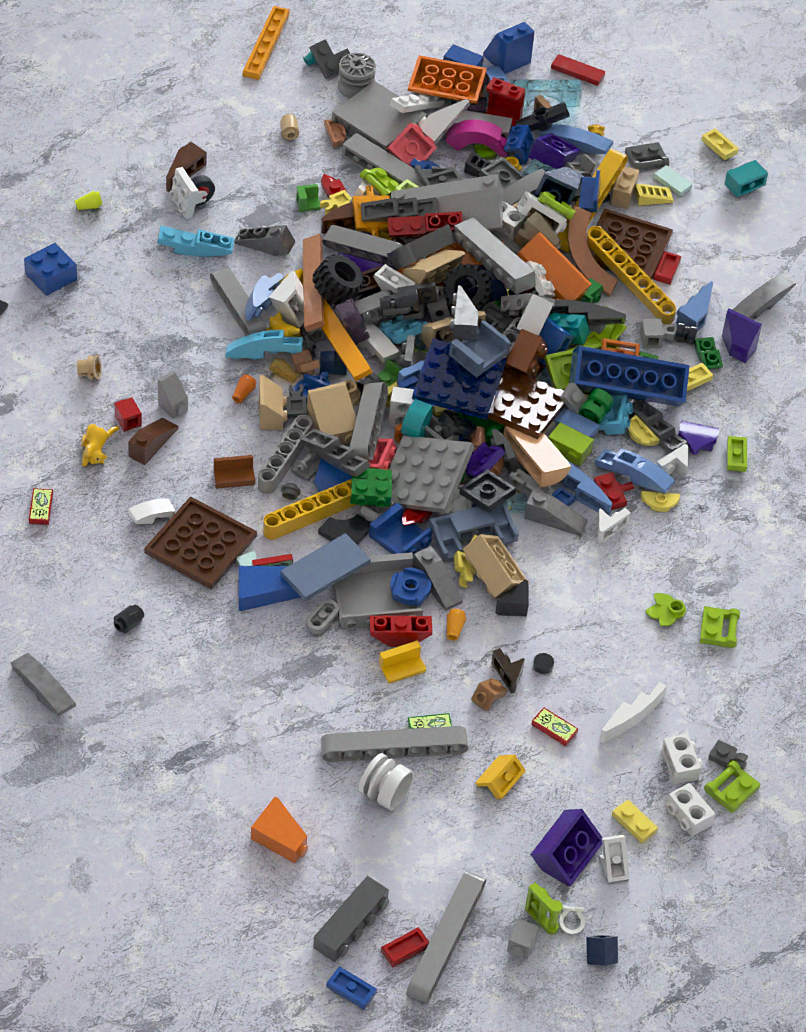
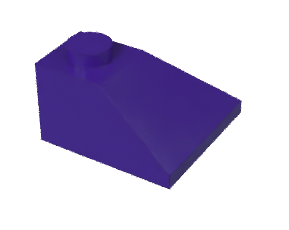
[722,308,762,363]

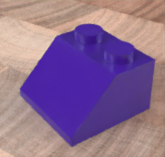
[528,133,581,171]

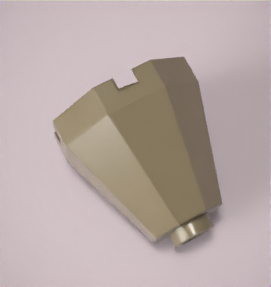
[514,211,561,250]

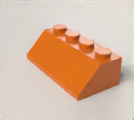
[517,232,592,314]

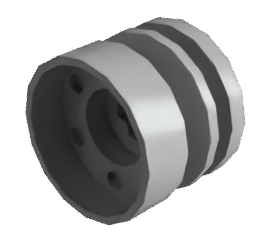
[338,52,376,99]

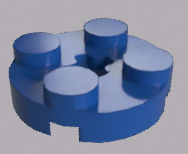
[390,568,431,606]

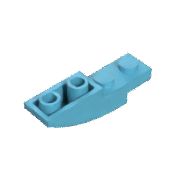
[157,225,234,257]
[225,330,303,360]

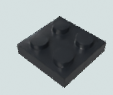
[460,469,516,513]

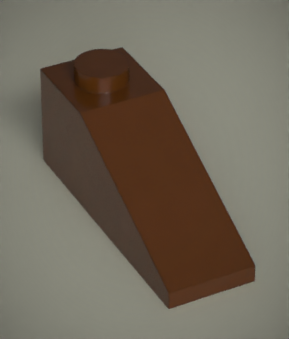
[166,142,207,192]
[128,418,179,465]

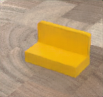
[379,641,426,683]
[475,754,526,799]

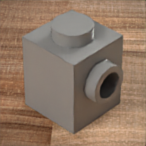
[507,918,539,959]

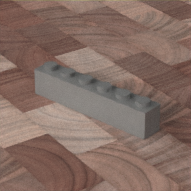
[454,218,536,295]

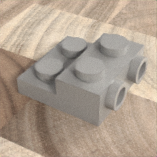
[501,293,555,317]

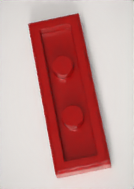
[551,54,606,86]

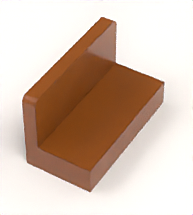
[213,455,255,489]

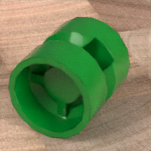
[579,388,614,424]

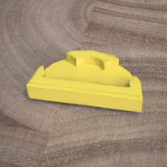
[628,415,660,446]
[641,491,681,512]

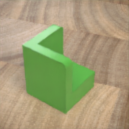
[296,184,321,212]

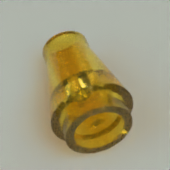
[269,357,299,383]

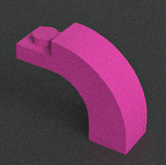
[445,119,508,157]

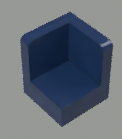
[320,351,347,375]
[586,935,618,966]

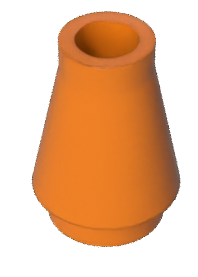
[232,374,257,404]

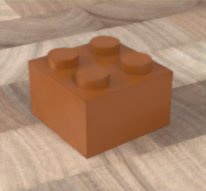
[505,329,548,378]

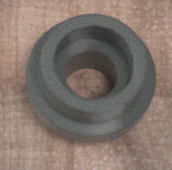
[281,483,301,500]

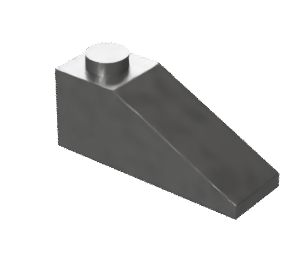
[524,489,587,536]
[413,546,463,611]

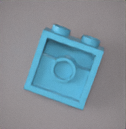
[377,314,427,344]
[599,395,633,435]

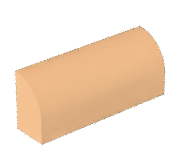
[503,426,571,488]

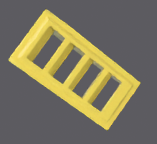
[634,184,673,206]

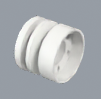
[358,753,414,811]

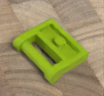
[359,167,399,198]
[538,191,575,220]
[699,606,740,648]
[704,761,761,813]
[525,882,563,935]

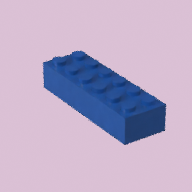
[569,346,690,407]

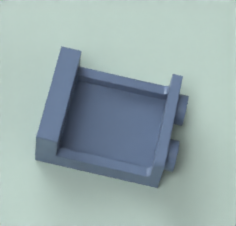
[449,320,511,378]

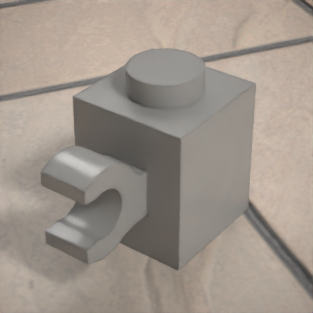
[640,319,675,348]

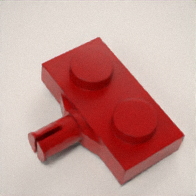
[594,472,634,510]

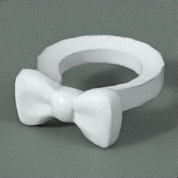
[559,905,586,935]

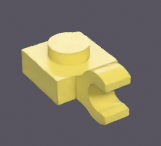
[454,551,477,588]

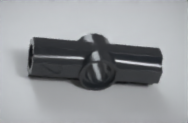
[515,102,570,132]

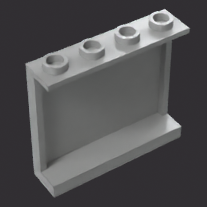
[332,81,428,153]
[333,552,423,630]

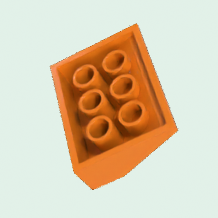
[407,55,487,104]

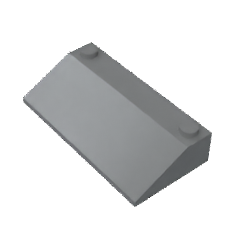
[391,174,503,244]

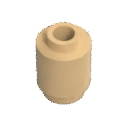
[280,114,299,140]

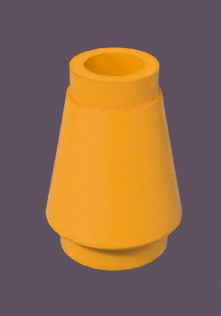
[446,608,467,641]

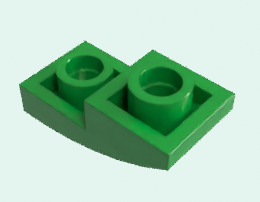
[694,337,723,369]

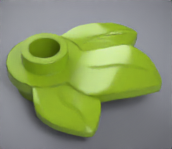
[645,593,686,626]

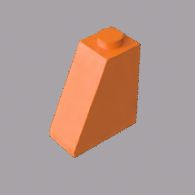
[251,797,308,863]

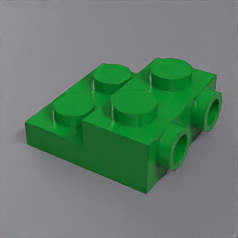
[350,468,392,507]

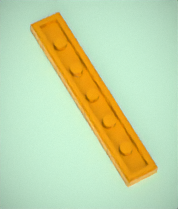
[243,6,290,80]
[320,299,373,382]

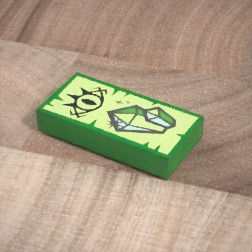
[407,713,452,729]

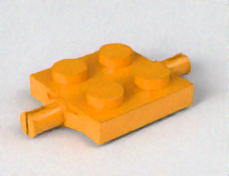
[352,185,390,237]

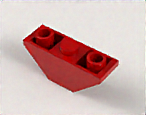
[369,616,433,647]

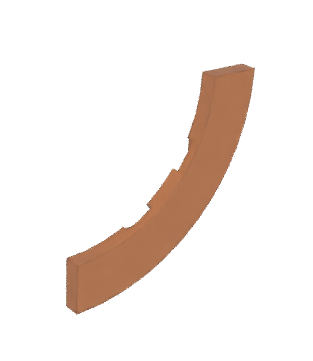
[568,206,618,297]

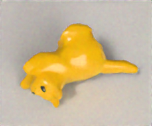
[266,312,302,337]
[81,424,119,467]

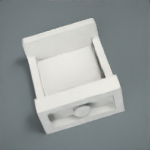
[516,191,567,235]

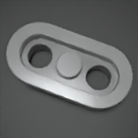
[306,599,339,634]

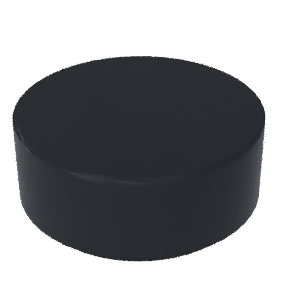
[533,653,554,674]

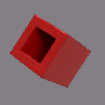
[114,397,142,432]

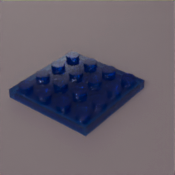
[412,339,507,420]

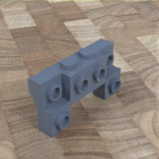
[429,502,519,561]

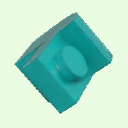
[401,399,433,437]

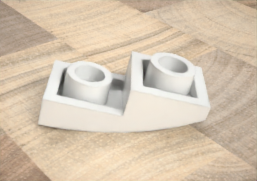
[128,499,175,525]

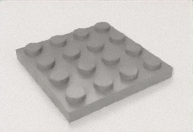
[388,435,474,513]

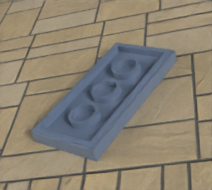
[281,533,371,601]

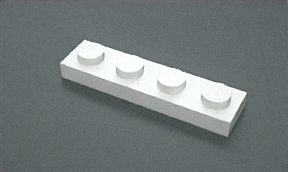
[389,93,445,113]

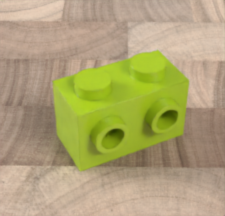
[548,422,594,466]

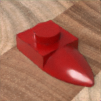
[321,173,347,198]
[402,509,433,526]

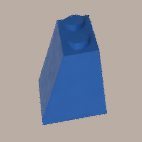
[483,22,535,74]

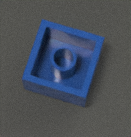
[24,243,77,296]

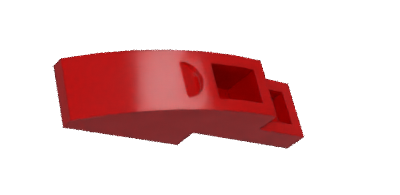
[388,211,463,239]

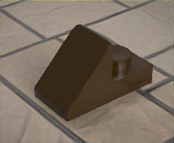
[491,648,525,694]

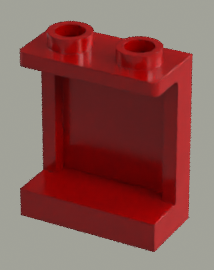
[483,77,526,127]

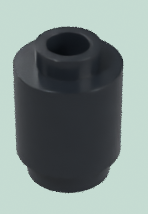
[114,604,144,633]

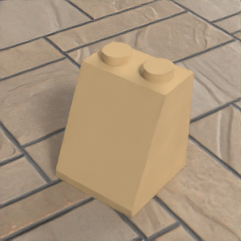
[307,382,356,445]

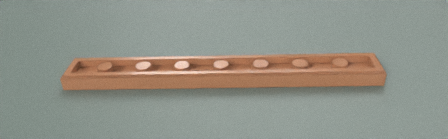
[303,234,324,332]

